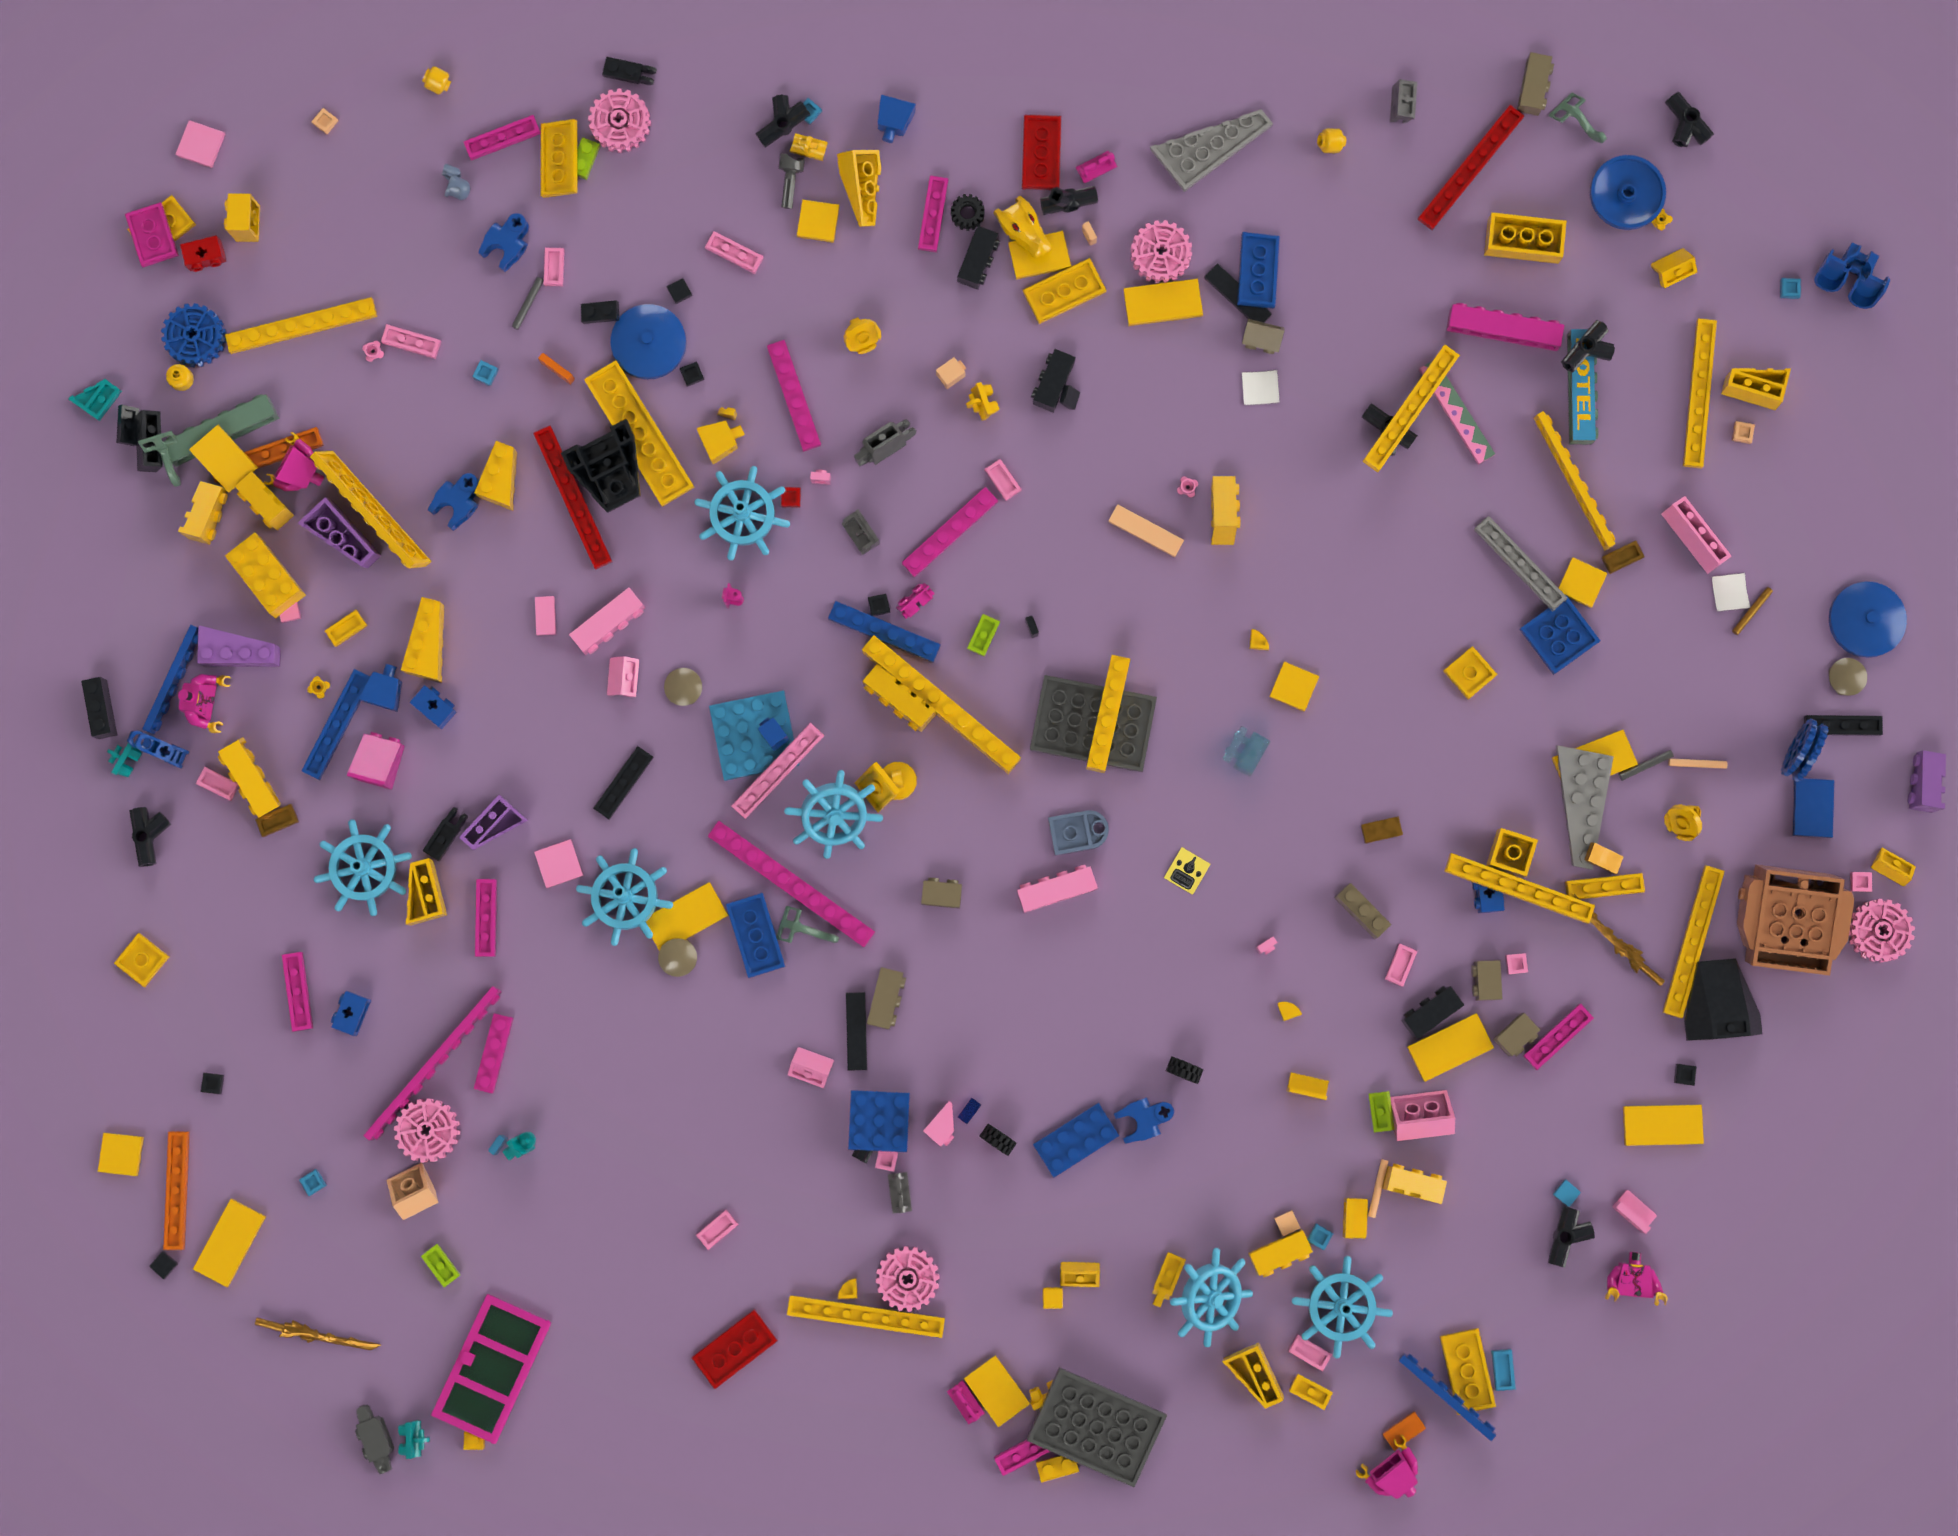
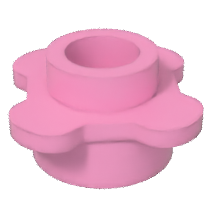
[362,341,384,362]
[1177,476,1198,498]

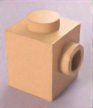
[936,357,966,389]

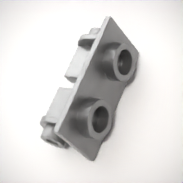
[888,1172,912,1214]

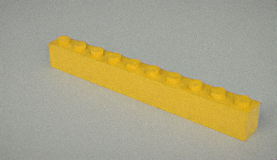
[862,635,1021,775]

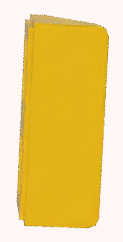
[1871,847,1916,886]
[1060,1262,1100,1287]

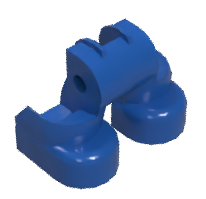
[1814,242,1891,309]

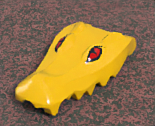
[993,196,1051,259]

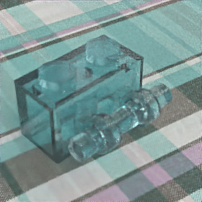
[1223,726,1270,777]

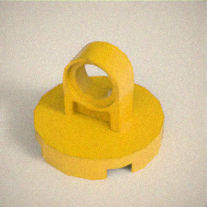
[843,317,881,354]
[883,762,917,800]
[1664,804,1702,841]

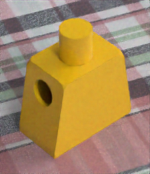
[696,421,745,465]

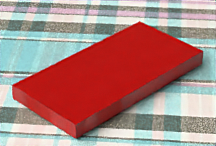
[1022,115,1061,190]
[691,1309,778,1389]

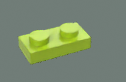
[577,137,600,180]
[967,614,1000,657]
[1369,1091,1395,1132]
[421,1244,461,1288]

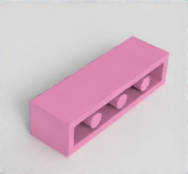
[1661,496,1731,574]
[569,587,645,655]
[1017,865,1098,913]

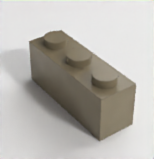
[1517,52,1554,116]
[1334,883,1392,939]
[867,967,906,1030]

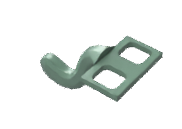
[1549,93,1607,143]
[138,431,181,487]
[777,906,839,943]

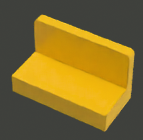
[1651,248,1697,289]
[1286,1072,1329,1100]
[1343,1198,1368,1239]

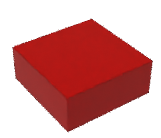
[781,487,801,508]

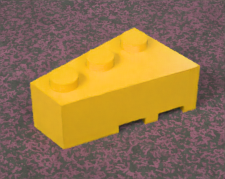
[1721,368,1791,411]
[178,481,228,545]
[1222,1342,1284,1409]

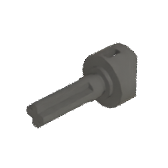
[778,153,805,209]

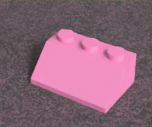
[1390,1090,1455,1141]
[923,1101,954,1147]

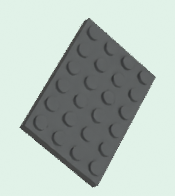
[1030,675,1157,772]
[1027,1367,1167,1487]

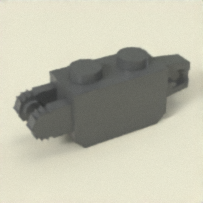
[854,419,917,466]
[355,1405,394,1474]

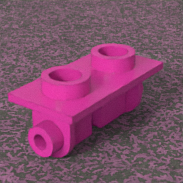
[1076,150,1117,184]
[722,583,744,608]
[896,583,934,619]
[947,1380,985,1424]

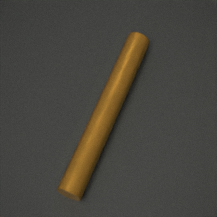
[1732,587,1773,635]

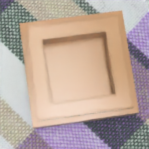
[311,108,339,135]
[1082,221,1097,246]
[1732,421,1755,444]
[1274,1210,1300,1236]

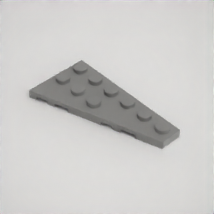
[1150,109,1273,192]
[1556,745,1614,870]

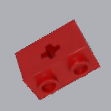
[180,235,227,272]

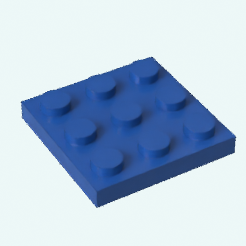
[1519,595,1600,675]
[848,1090,910,1153]

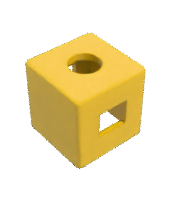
[1042,1287,1063,1309]

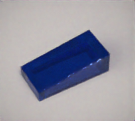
[958,1098,981,1124]

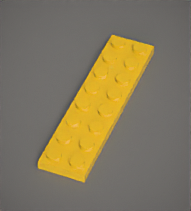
[584,360,695,507]
[310,451,432,569]

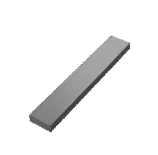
[1474,516,1567,612]

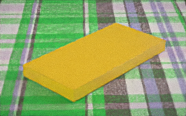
[541,119,577,198]
[1023,258,1107,324]
[1123,279,1203,326]
[1552,730,1638,779]
[646,882,729,951]
[1407,1013,1494,1082]
[1623,1105,1704,1146]
[193,1199,266,1287]
[1439,1328,1496,1415]

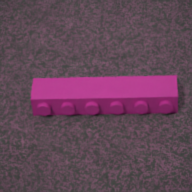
[1446,303,1565,351]

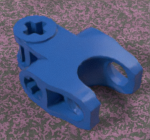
[478,213,529,272]
[428,473,479,531]
[127,730,190,769]
[1114,1097,1174,1144]

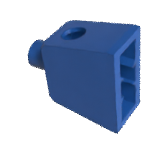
[878,95,916,143]
[359,664,402,712]

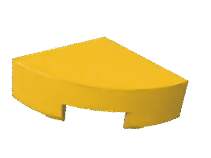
[717,407,737,420]
[1249,629,1269,650]
[1277,1002,1302,1021]
[838,1278,858,1299]

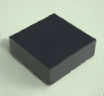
[667,278,692,304]
[679,361,704,387]
[1059,385,1080,410]
[868,594,890,616]
[1025,615,1039,638]
[1674,1064,1697,1086]
[200,1072,224,1094]
[149,1251,178,1279]

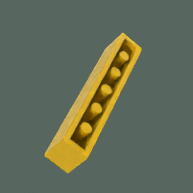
[1086,655,1130,773]

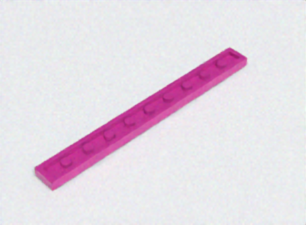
[708,821,875,947]
[363,986,501,1141]

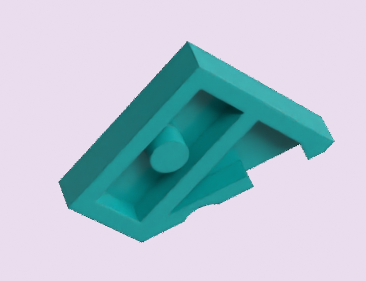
[69,379,122,421]

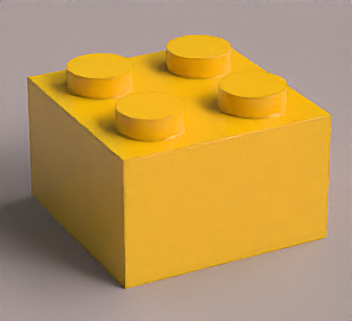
[224,193,260,242]
[1486,828,1538,878]

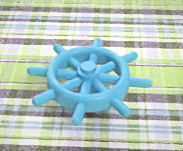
[694,466,790,560]
[784,770,883,859]
[314,819,412,916]
[576,848,673,946]
[1170,1248,1253,1347]
[1292,1256,1393,1359]

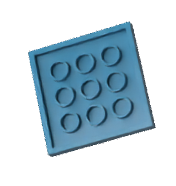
[709,690,800,781]

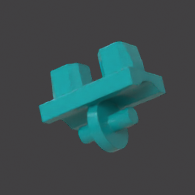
[107,744,142,777]
[502,1132,536,1160]
[398,1420,430,1459]

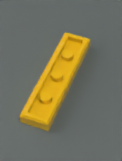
[1565,873,1645,899]

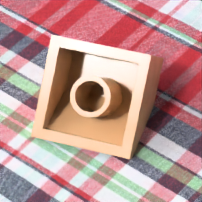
[387,1162,439,1220]

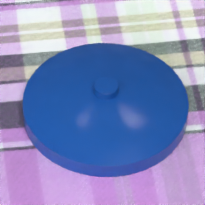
[1590,155,1666,230]
[610,304,687,379]
[1829,581,1907,658]

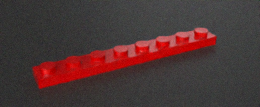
[1418,105,1524,231]
[533,425,612,570]

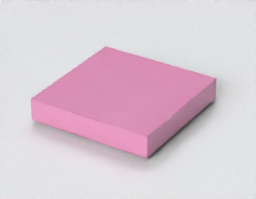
[176,120,226,168]
[534,839,584,889]

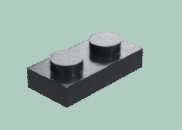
[581,300,619,324]
[116,405,139,446]

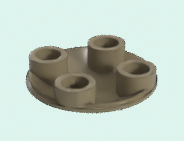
[1829,658,1867,696]
[664,668,702,706]
[658,938,697,977]

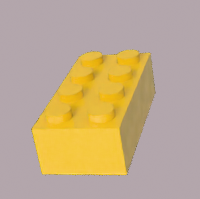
[1484,212,1567,264]
[225,533,306,619]

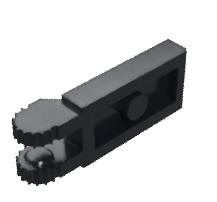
[602,57,657,85]
[423,807,468,862]

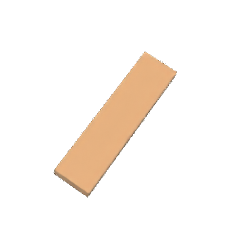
[1108,504,1184,558]

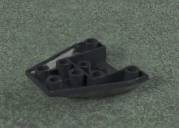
[1684,958,1763,1041]

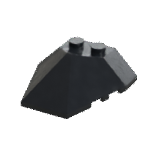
[561,419,641,513]

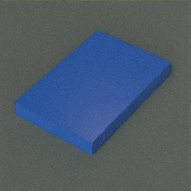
[1793,778,1834,838]

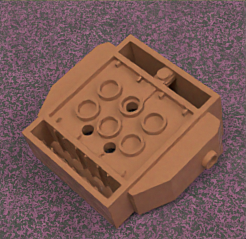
[1737,864,1854,976]

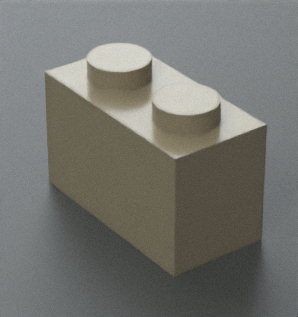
[1242,319,1284,354]
[921,878,962,909]
[1471,960,1502,1001]
[1493,1013,1540,1056]

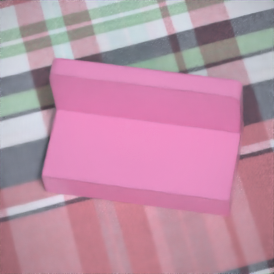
[607,656,639,697]
[788,1047,834,1088]
[1612,1190,1657,1234]

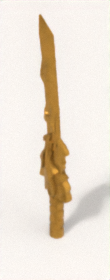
[1574,894,1665,986]
[255,1317,381,1350]

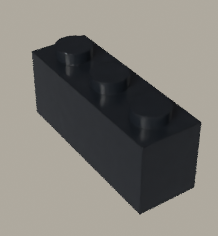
[957,225,1000,290]
[1031,349,1076,413]
[135,410,163,472]
[81,677,117,739]
[1401,986,1464,1039]

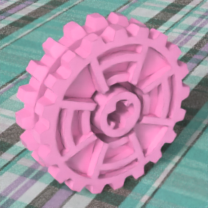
[588,89,651,153]
[1131,220,1192,284]
[1849,899,1915,963]
[394,1098,460,1162]
[876,1246,940,1312]

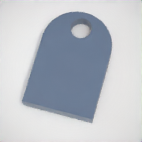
[1048,810,1109,856]

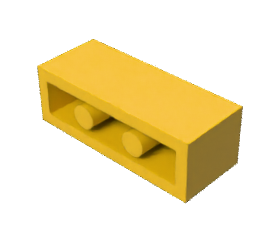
[1248,1229,1313,1277]

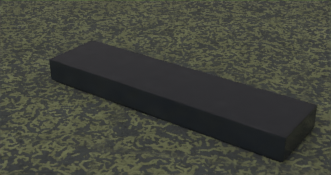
[1204,263,1272,323]
[1804,715,1883,736]
[593,746,654,820]
[846,992,867,1071]

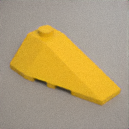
[837,150,881,227]

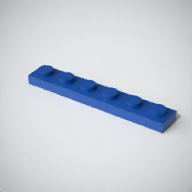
[828,601,941,663]
[142,624,199,735]
[302,669,370,780]
[1399,1353,1496,1441]

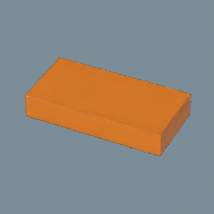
[538,353,574,385]
[1382,1411,1426,1451]

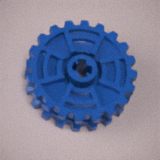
[161,303,227,367]
[1781,718,1828,782]

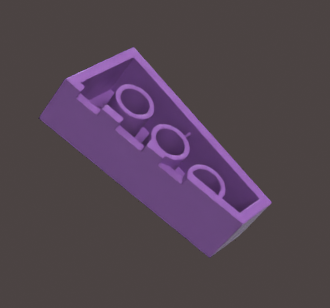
[298,497,382,568]
[197,625,280,667]

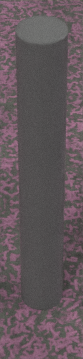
[512,277,544,330]
[1619,750,1674,781]

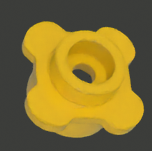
[1651,208,1673,230]
[307,676,330,699]

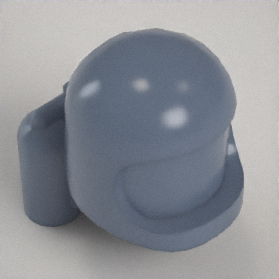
[442,164,471,200]

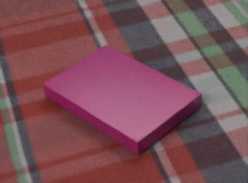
[125,202,179,267]

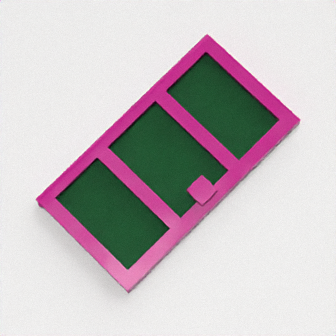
[431,1294,552,1444]

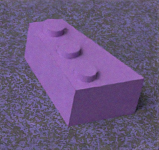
[1908,750,1946,813]
[459,794,528,850]

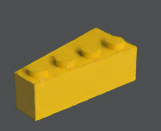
[401,597,444,683]
[862,664,936,732]
[218,737,281,818]

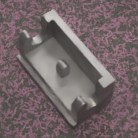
[1390,79,1417,123]
[841,509,880,555]

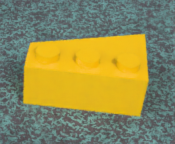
[474,441,517,511]
[235,471,294,531]
[1211,476,1241,545]
[406,858,447,926]
[1382,1163,1447,1204]

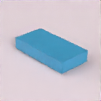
[1491,1349,1516,1391]

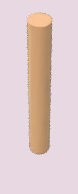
[1668,759,1728,769]
[1368,1159,1389,1218]

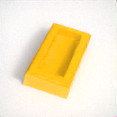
[324,610,368,647]

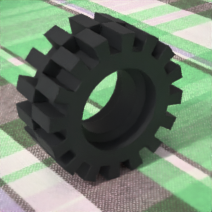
[951,194,984,231]
[1166,1056,1204,1084]
[979,1123,1017,1156]

